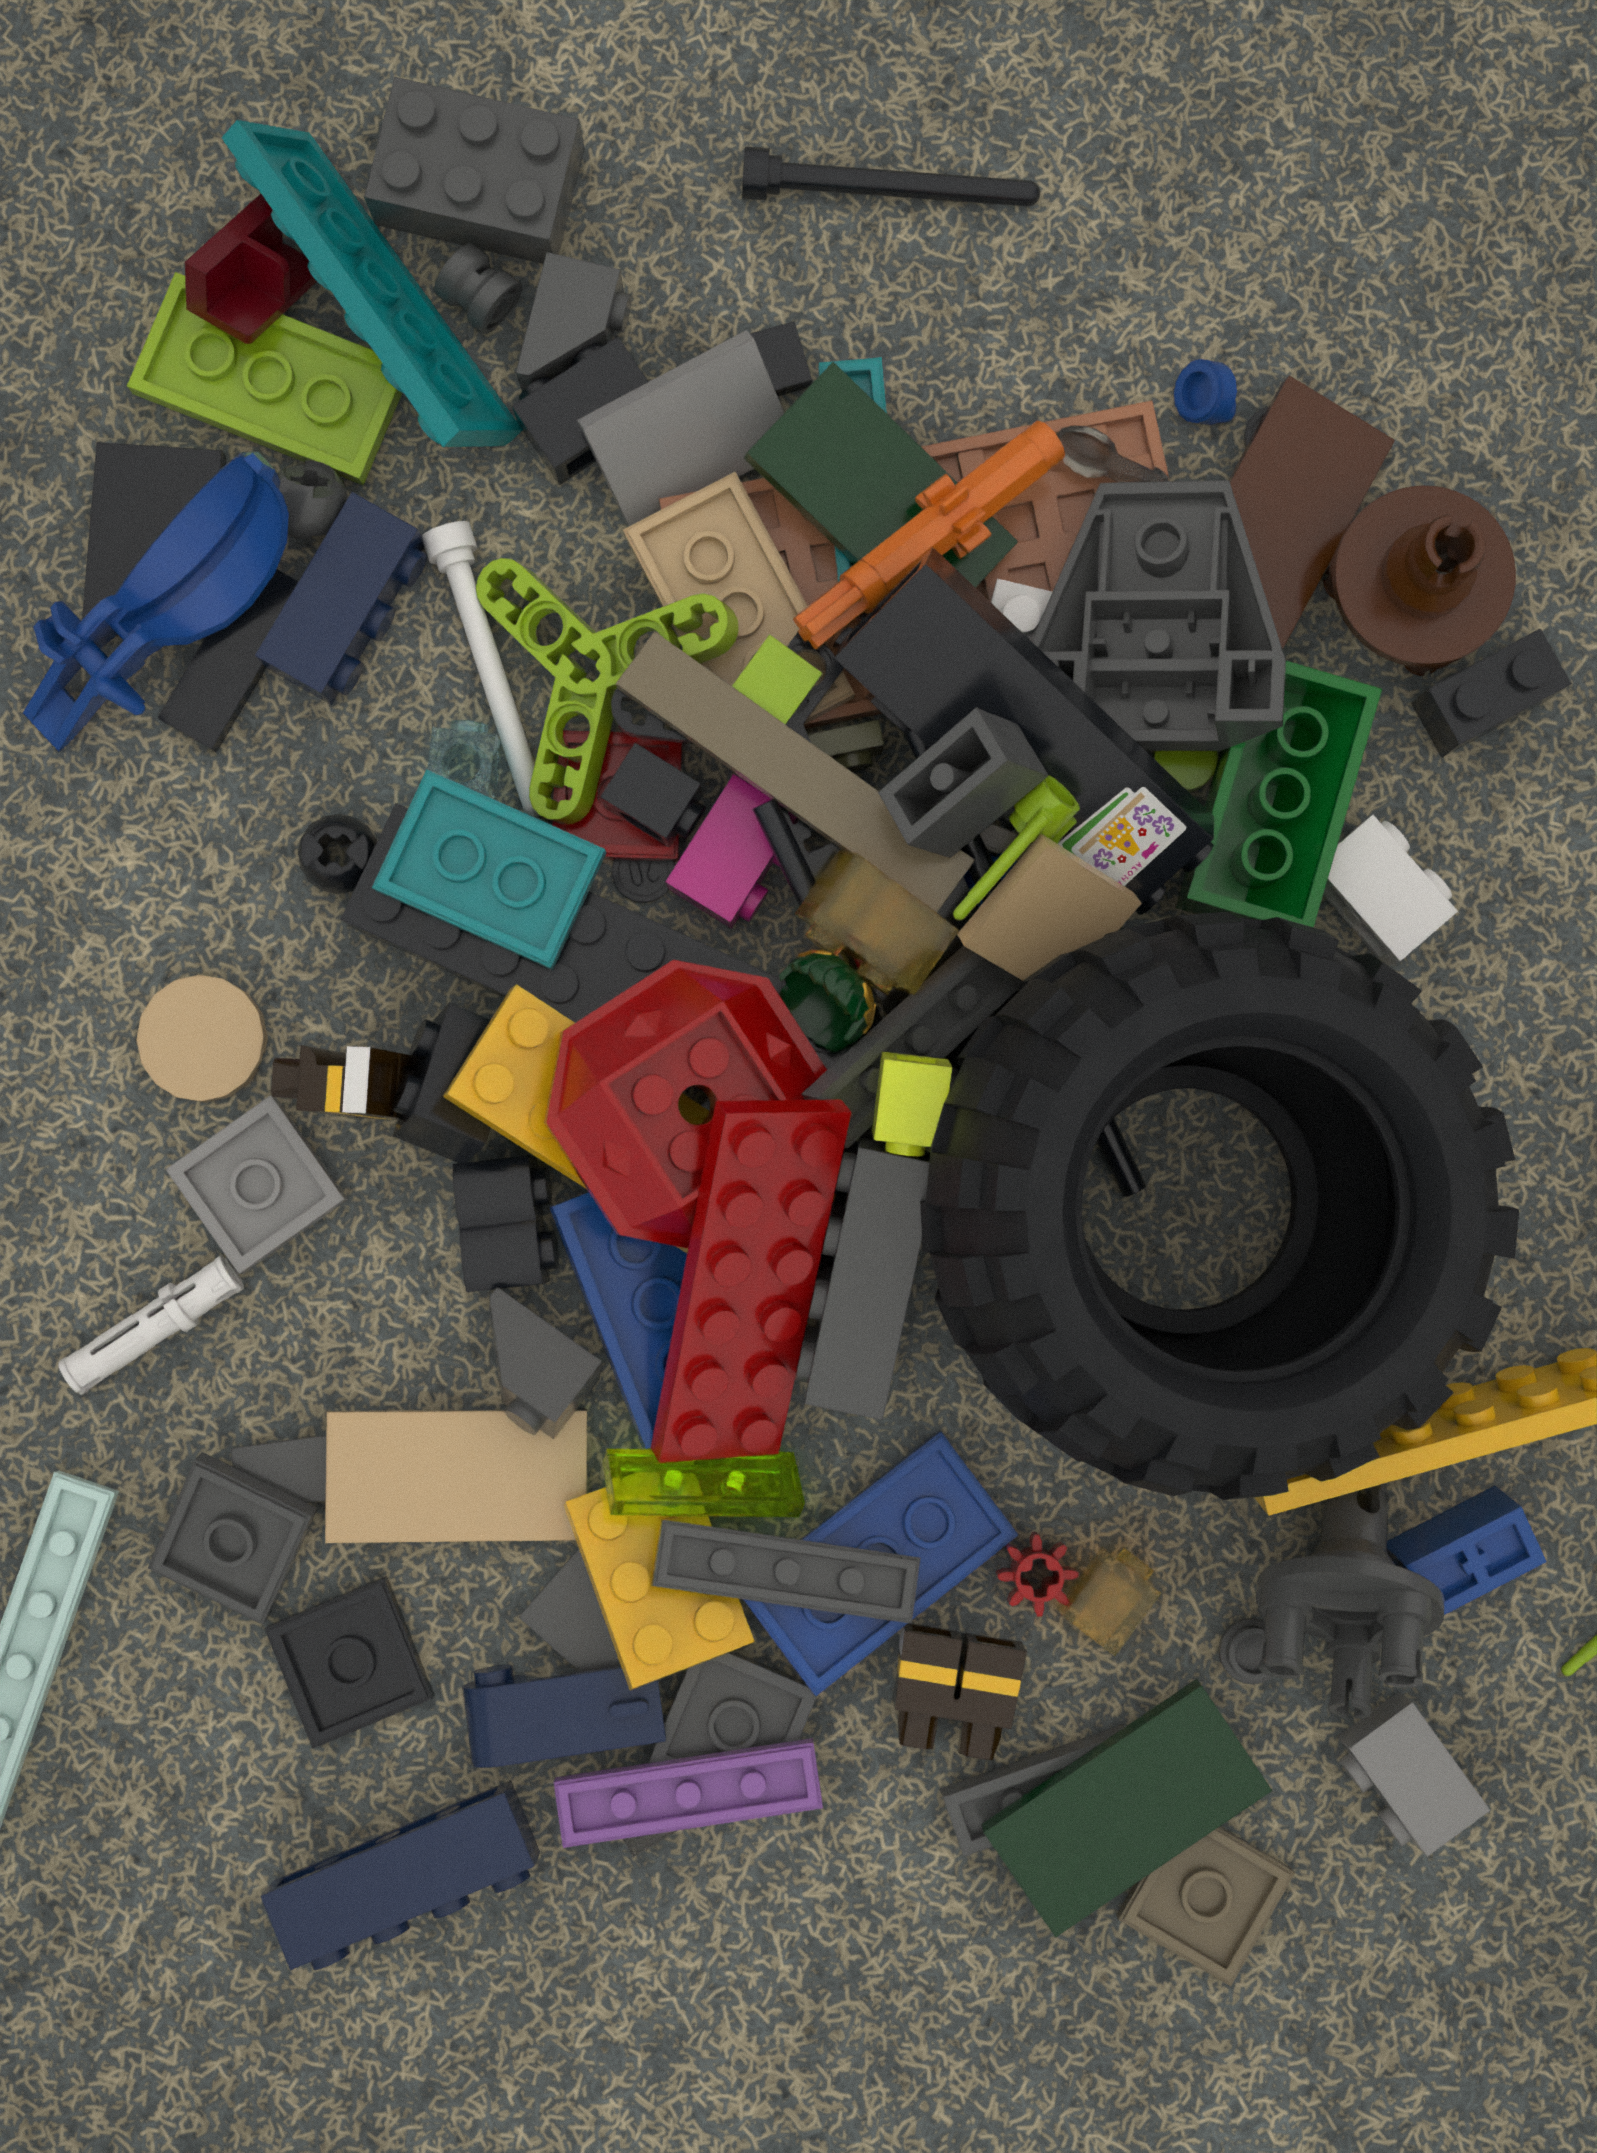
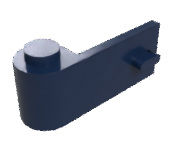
[462,1665,666,1768]

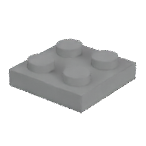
[165,1095,349,1274]

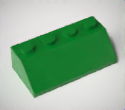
[1175,660,1382,928]

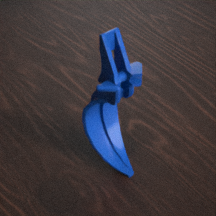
[23,452,289,752]

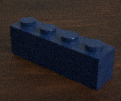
[260,1780,540,1970]

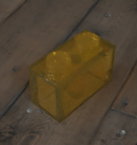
[795,850,959,995]

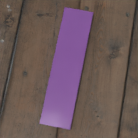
[554,1738,823,1848]

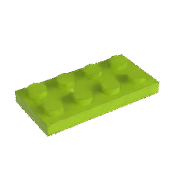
[127,272,402,486]

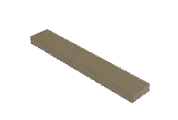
[616,631,975,916]

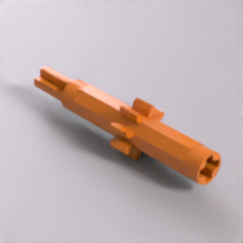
[793,421,1065,649]

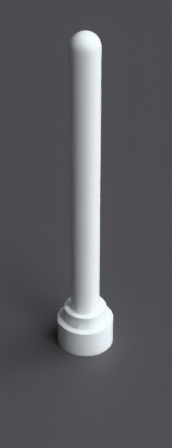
[422,521,540,818]

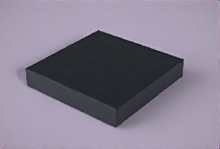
[264,1576,435,1749]

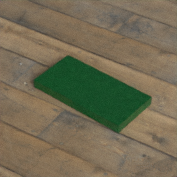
[744,362,1018,588]
[981,1679,1272,1938]

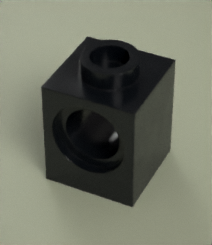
[601,743,706,847]

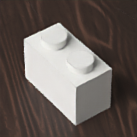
[1323,815,1458,966]

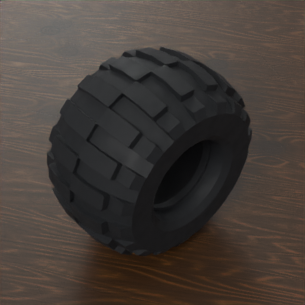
[920,912,1519,1500]

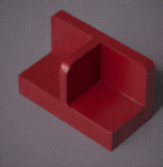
[185,193,317,344]

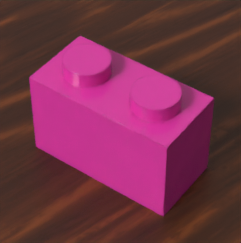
[665,774,799,929]

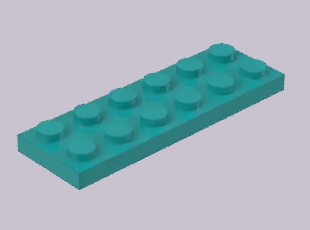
[221,120,523,447]

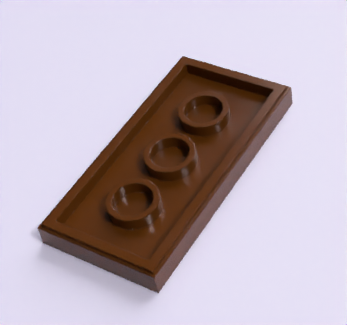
[1229,375,1395,649]

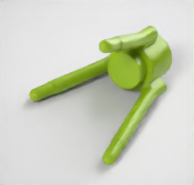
[953,775,1080,920]

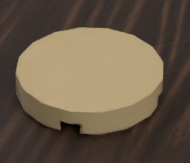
[136,975,268,1103]

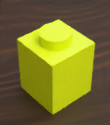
[872,1052,952,1156]

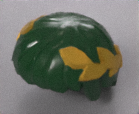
[778,949,876,1052]

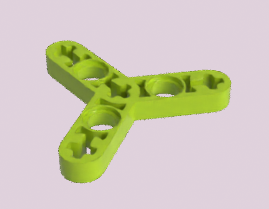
[476,558,739,824]

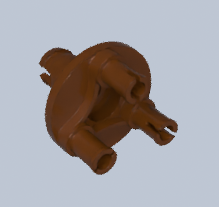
[1323,485,1516,676]

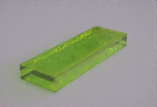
[602,1448,805,1517]

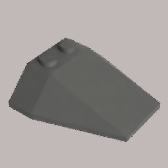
[1032,480,1286,751]

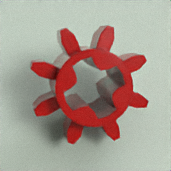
[995,1532,1079,1617]

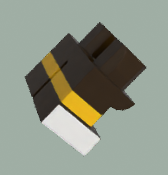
[271,1045,418,1120]
[893,1623,1027,1760]

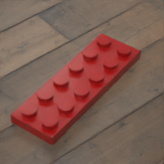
[651,1099,852,1463]

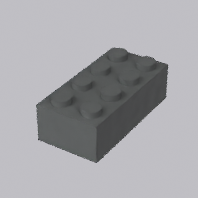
[795,1126,931,1420]

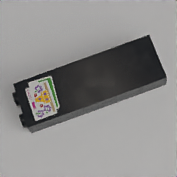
[834,547,1214,915]

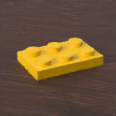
[564,1461,755,1690]

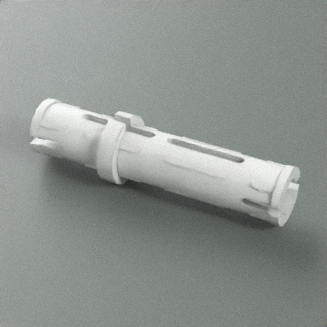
[58,1255,244,1395]

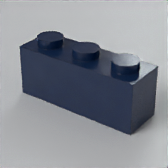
[255,492,427,705]

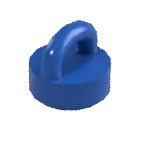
[1174,359,1237,425]

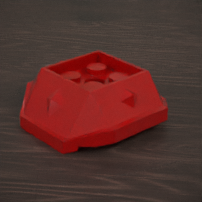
[544,959,827,1249]

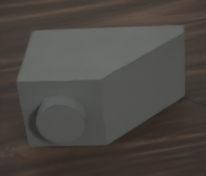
[516,252,632,391]
[489,1287,602,1439]

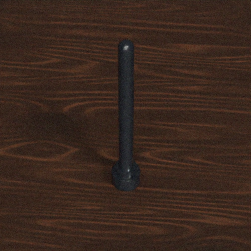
[742,146,1040,206]

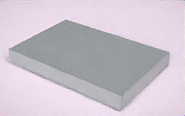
[577,330,784,527]

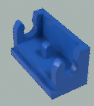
[1386,1486,1547,1615]

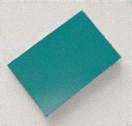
[372,769,607,970]

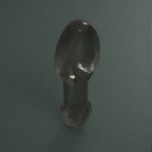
[1056,425,1169,482]

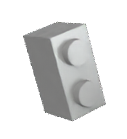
[1337,1692,1490,1857]

